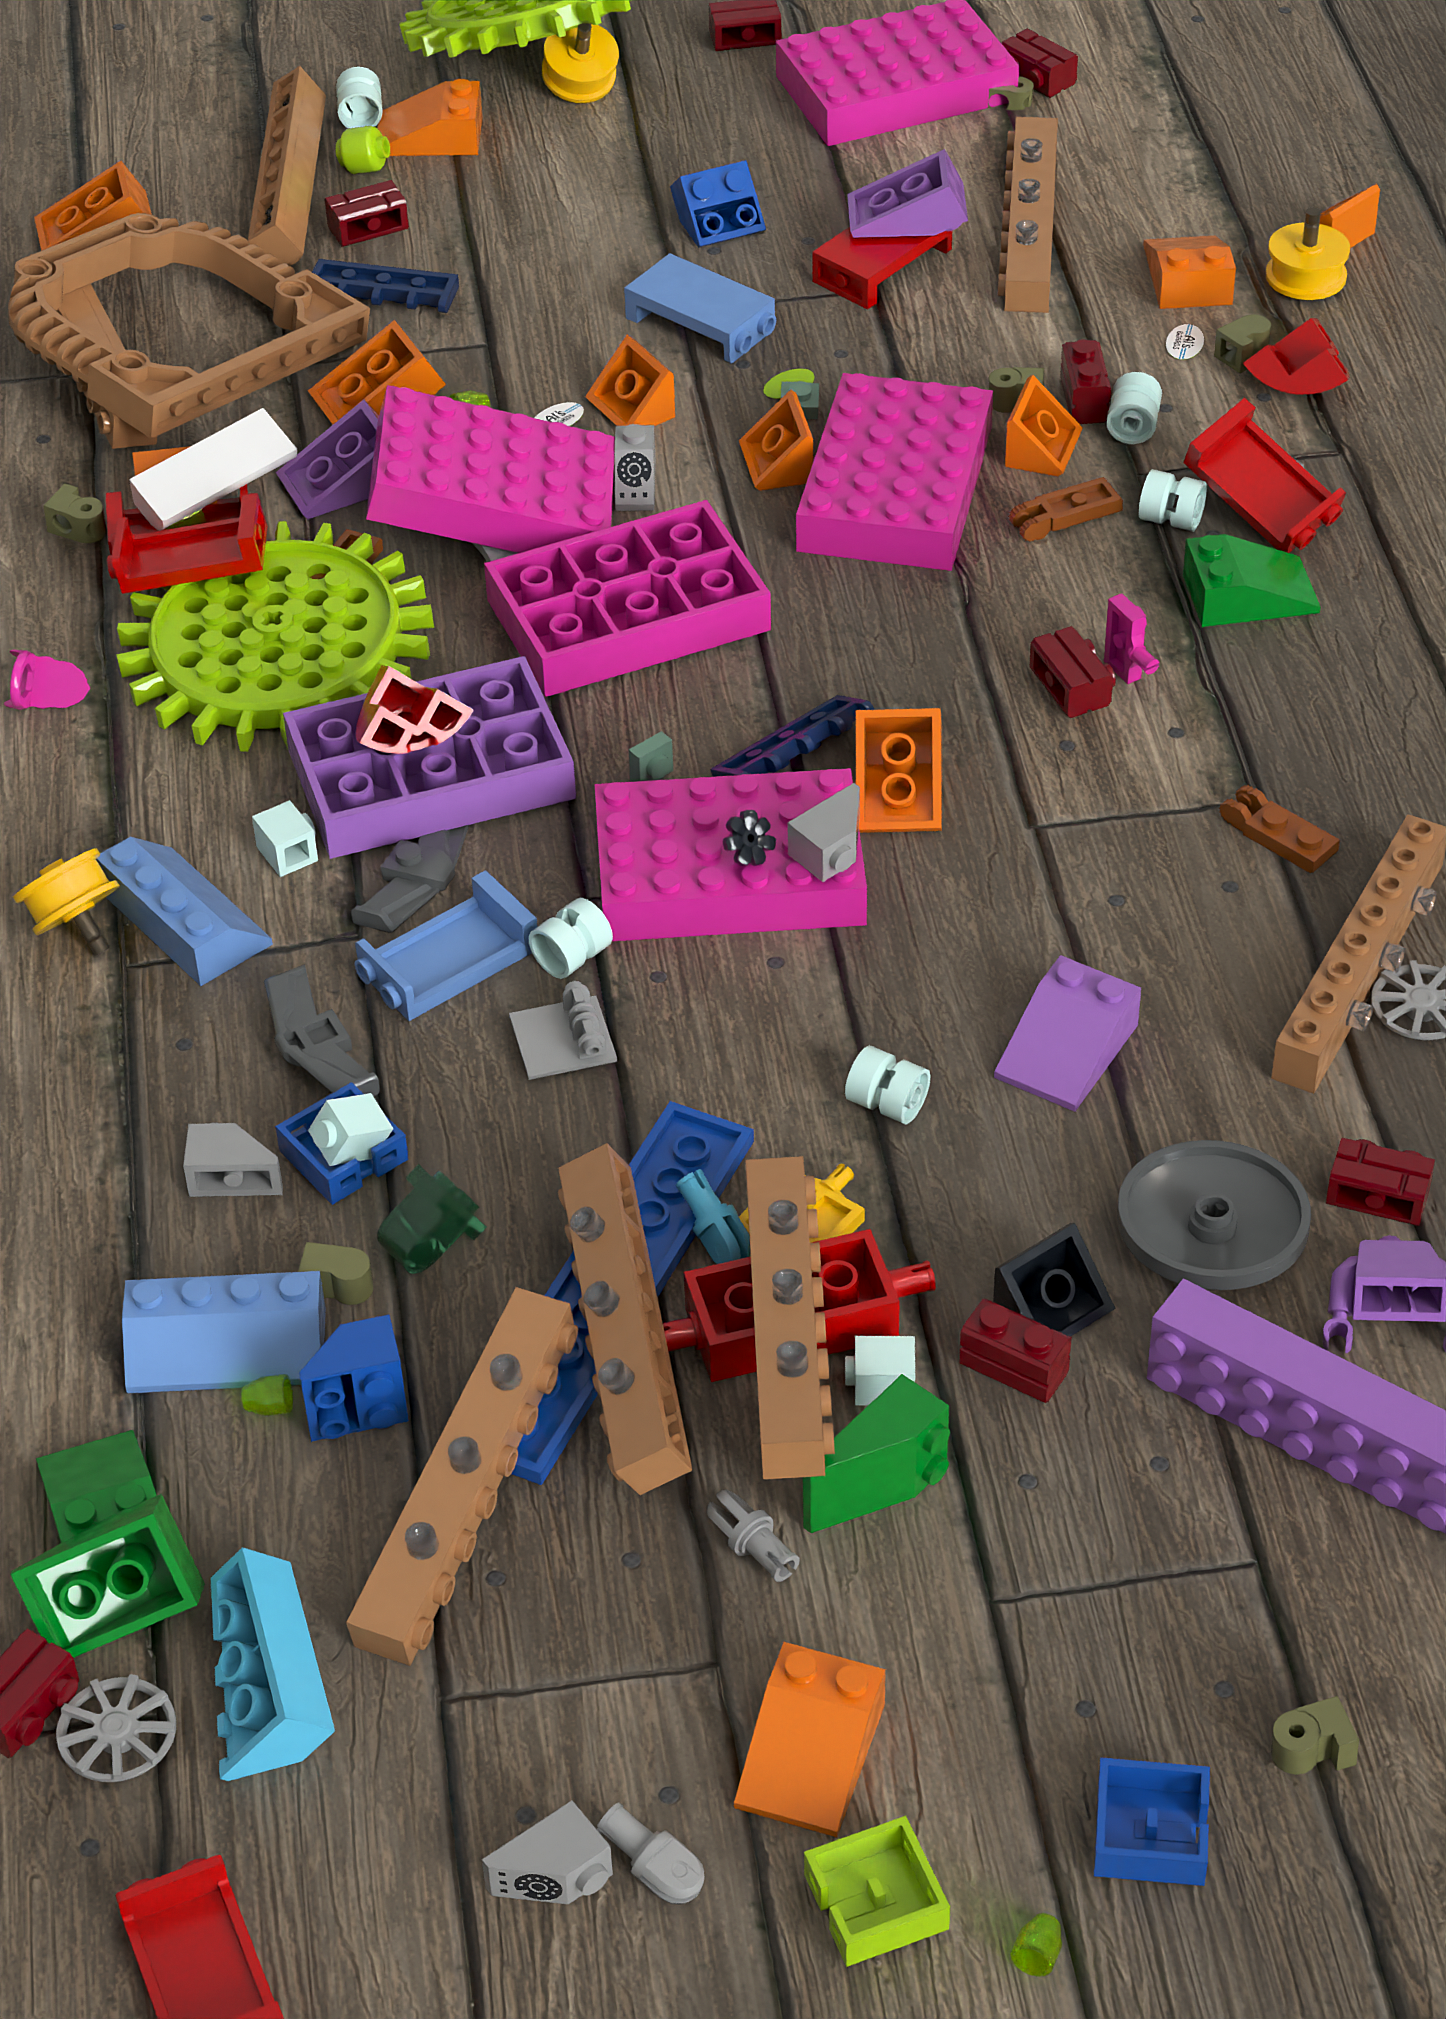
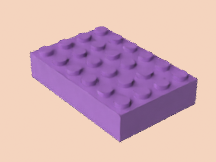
[283,656,576,859]

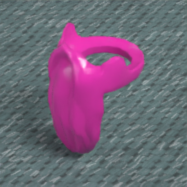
[4,649,90,710]

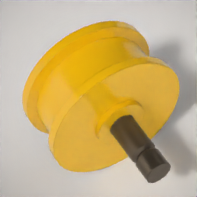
[541,23,619,103]
[1266,207,1350,300]
[13,848,120,956]

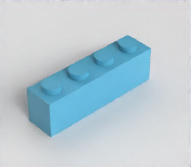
[211,1547,335,1781]

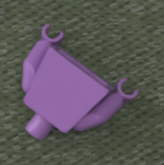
[1323,1235,1446,1353]

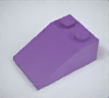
[847,149,968,238]
[276,400,379,520]
[994,955,1141,1112]

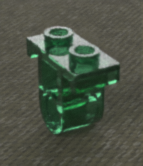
[377,1164,487,1274]

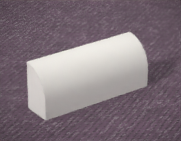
[129,408,297,531]

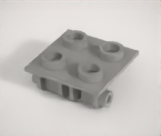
[509,981,617,1080]

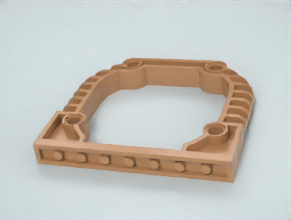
[8,213,370,438]

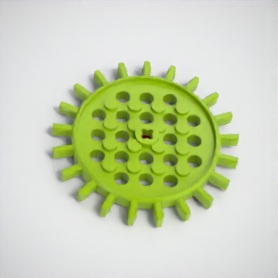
[399,0,631,57]
[116,521,434,752]

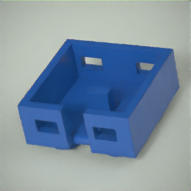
[275,1082,409,1205]
[1094,1758,1210,1886]

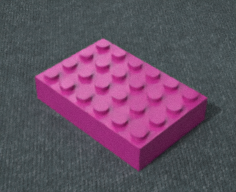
[776,0,1019,146]
[796,373,993,571]
[366,385,615,553]
[484,500,771,697]
[595,768,867,941]

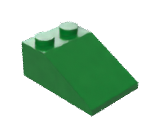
[1183,534,1321,627]
[803,1374,950,1533]
[36,1430,157,1543]
[10,1494,205,1658]

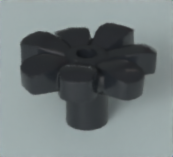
[723,810,776,866]

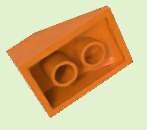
[377,79,483,156]
[34,161,152,251]
[1143,235,1236,309]
[308,320,446,424]
[856,708,942,833]
[734,1642,886,1837]

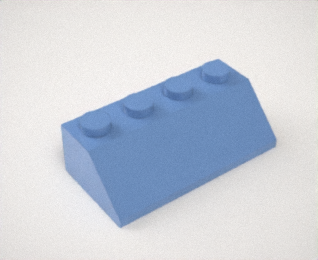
[96,837,273,986]
[122,1271,326,1393]

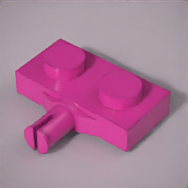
[1104,593,1159,684]

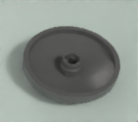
[1117,1140,1311,1290]

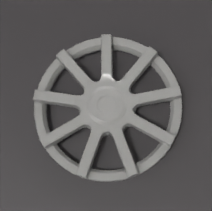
[1371,960,1446,1040]
[56,1674,176,1782]

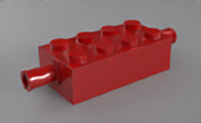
[663,1229,936,1382]

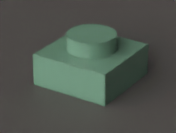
[781,381,819,419]
[629,731,673,782]

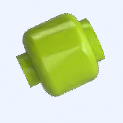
[336,126,390,174]

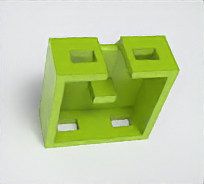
[804,1816,950,1967]

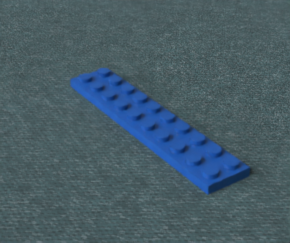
[512,1101,754,1485]

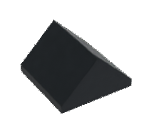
[993,1223,1116,1337]

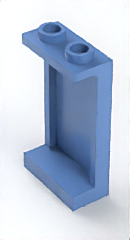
[624,253,776,364]
[354,870,537,1021]

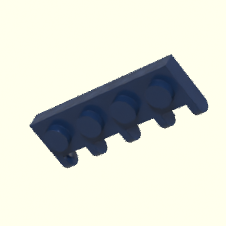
[312,259,459,313]
[710,695,874,777]

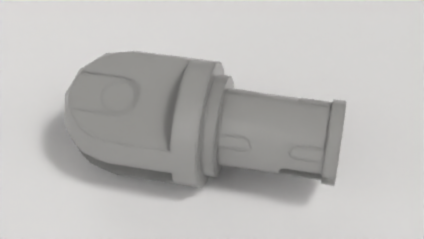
[707,1490,800,1582]
[597,1803,705,1904]

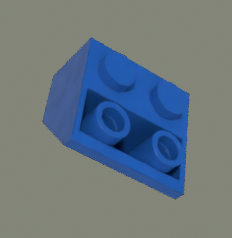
[670,160,766,248]
[299,1315,409,1442]

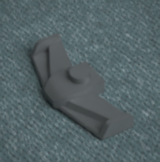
[351,825,469,933]
[264,964,380,1096]

